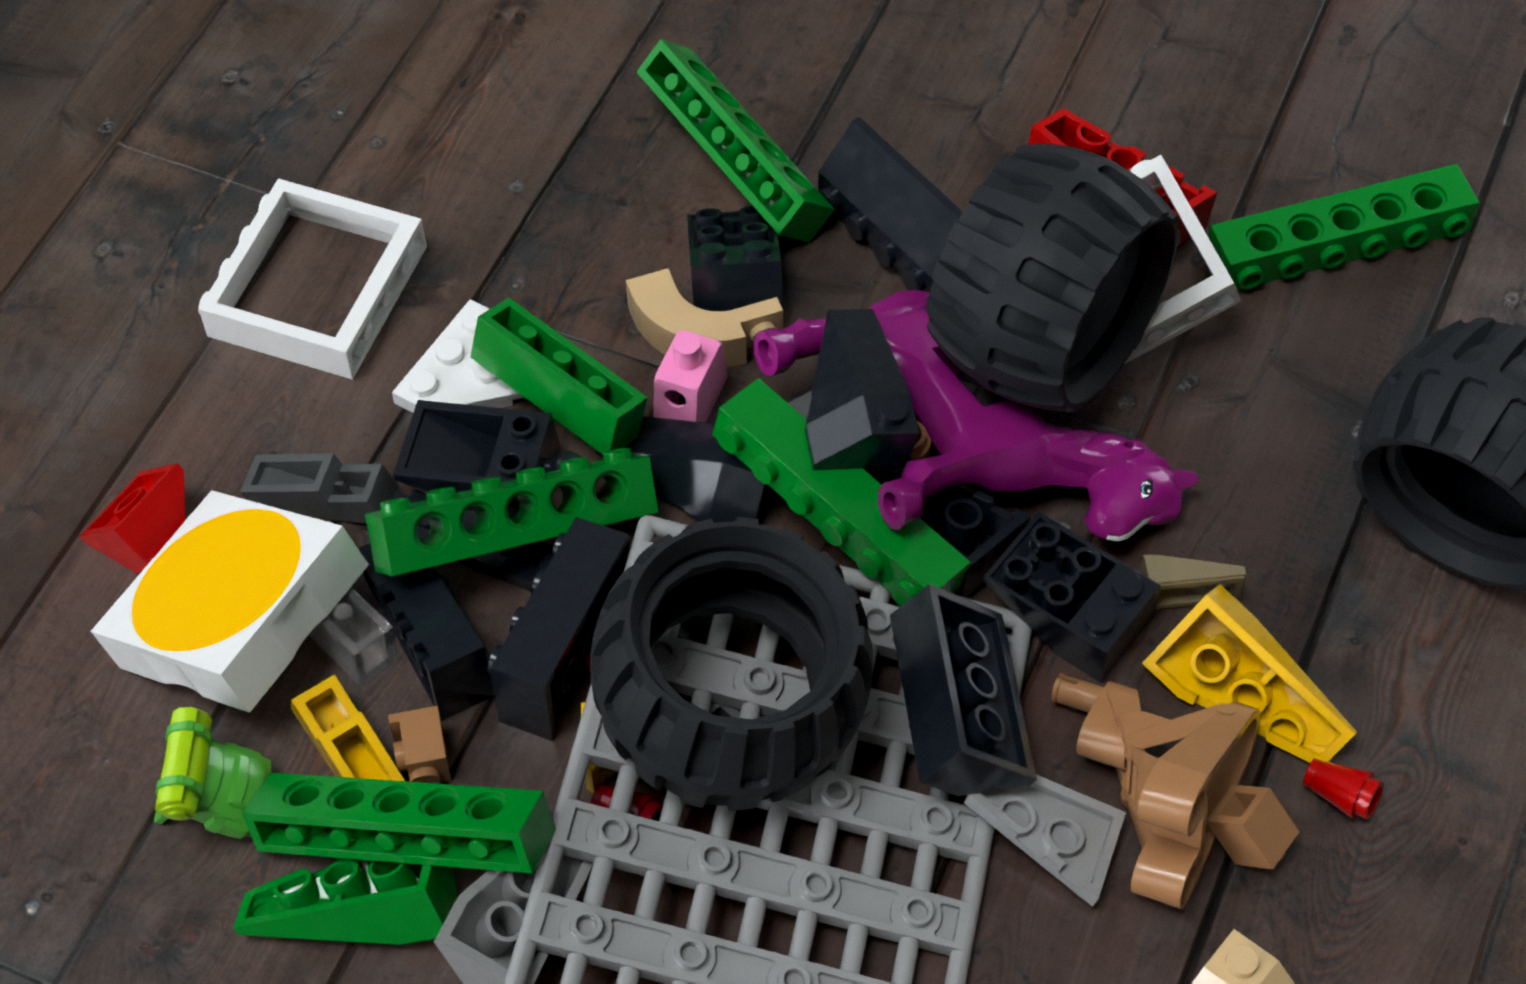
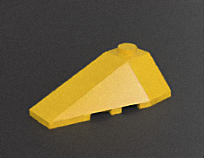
[1142,584,1357,763]

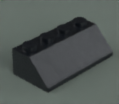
[818,117,963,293]
[890,584,1037,796]

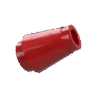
[1303,758,1384,820]

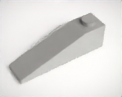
[434,799,593,984]

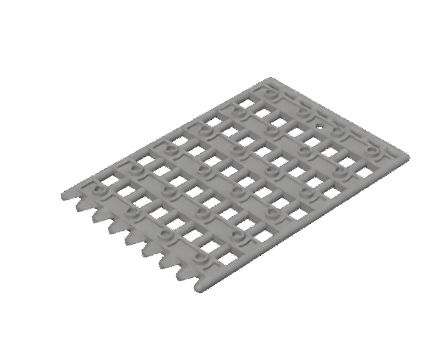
[504,515,1032,984]

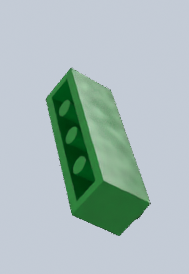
[470,298,648,455]

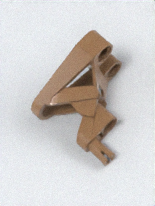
[1051,672,1260,910]

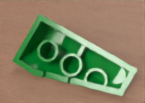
[233,858,457,945]

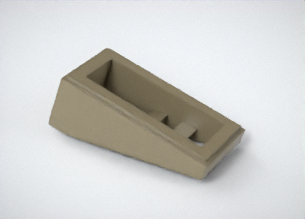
[1140,555,1246,609]

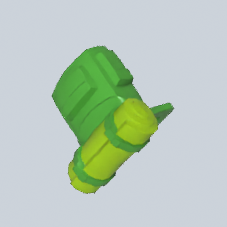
[154,707,271,839]

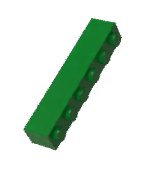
[712,378,970,606]

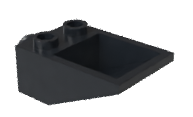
[393,400,581,519]

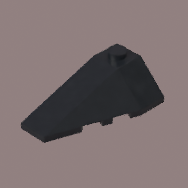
[805,309,919,470]
[595,416,776,524]

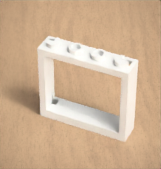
[1124,155,1242,364]
[198,178,427,380]

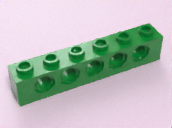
[637,39,835,243]
[1208,164,1480,290]
[365,448,658,576]
[242,772,556,873]

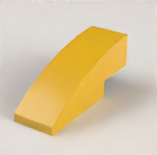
[291,674,405,781]

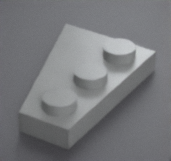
[964,774,1126,907]

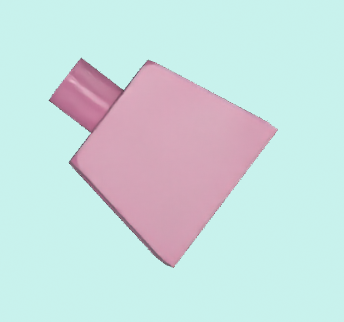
[653,330,728,423]

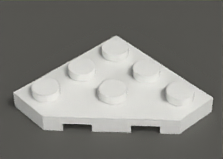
[392,299,525,413]

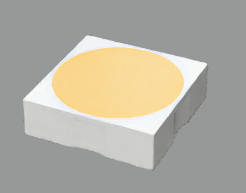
[90,490,369,713]

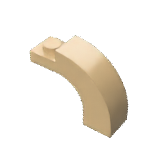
[626,268,783,368]

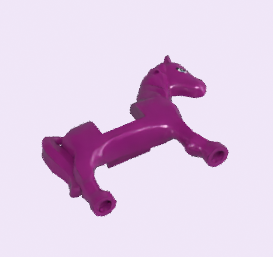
[754,290,1199,541]

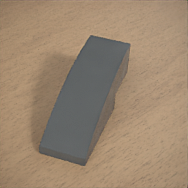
[240,453,399,523]

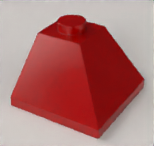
[79,463,185,574]

